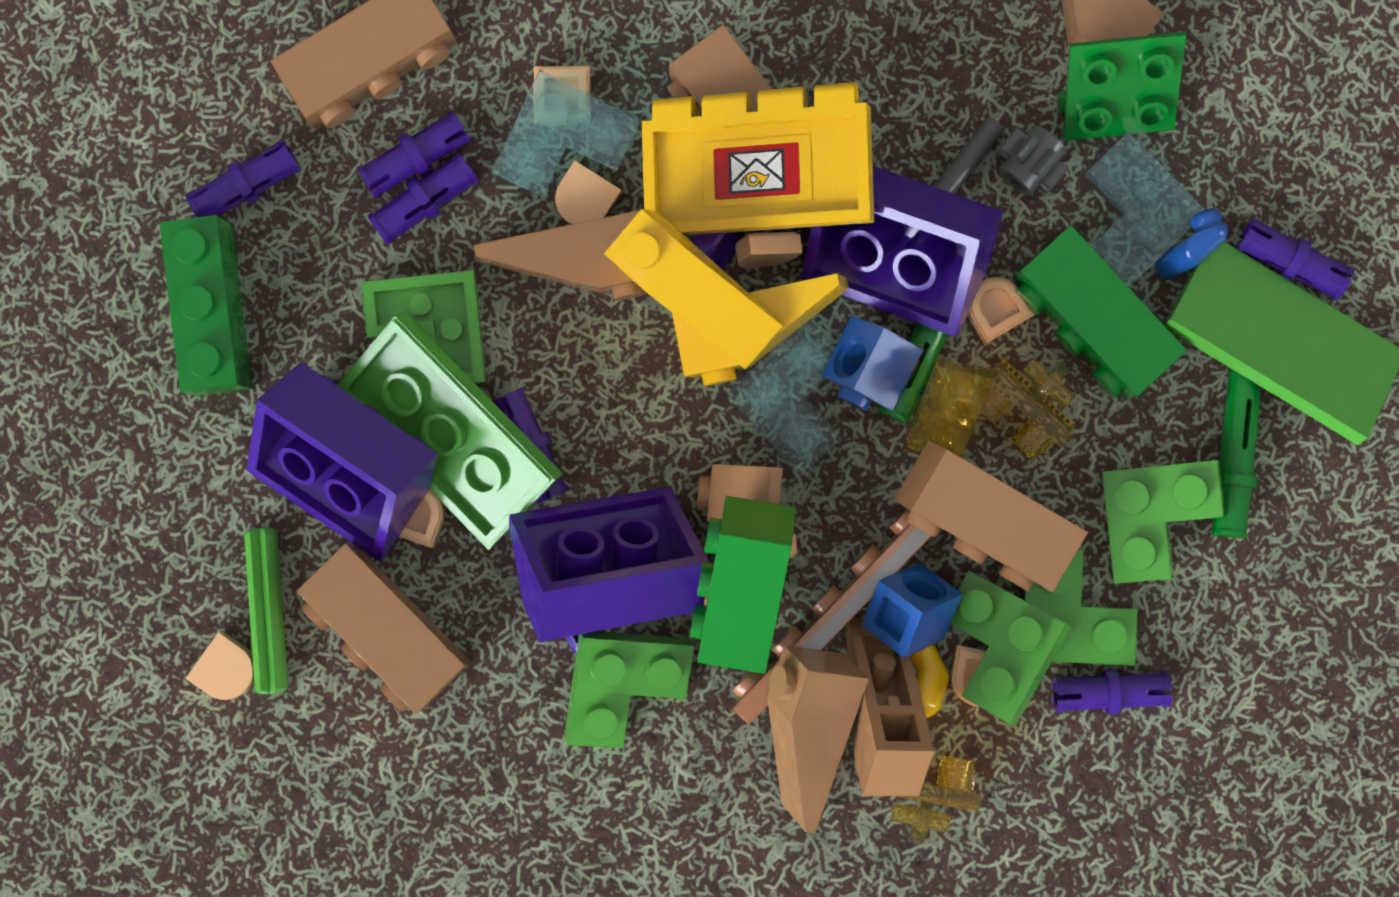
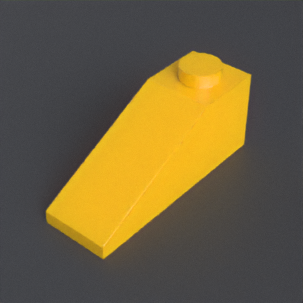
[604,209,784,369]
[672,273,849,386]

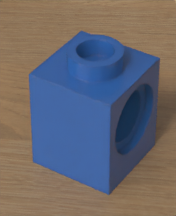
[821,316,923,411]
[862,563,963,658]

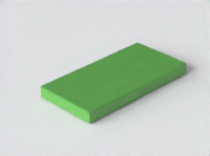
[1164,242,1399,445]
[337,312,563,550]

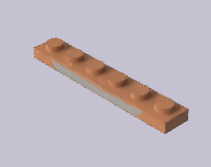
[732,462,975,725]

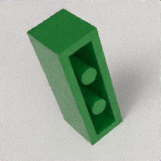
[159,215,252,396]
[1012,225,1187,400]
[690,495,796,674]

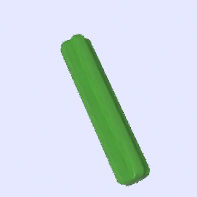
[244,527,288,695]

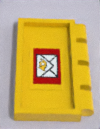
[642,82,874,235]

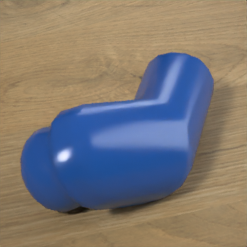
[1155,208,1228,280]

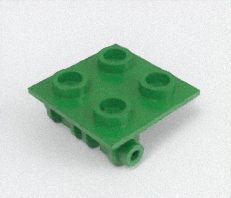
[1057,32,1186,141]

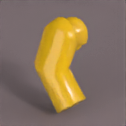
[911,644,949,718]

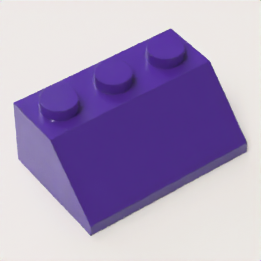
[801,166,1003,337]
[246,362,438,562]
[509,487,710,642]

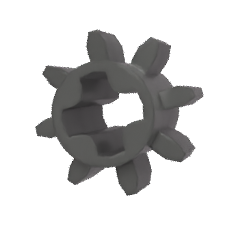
[996,125,1068,196]

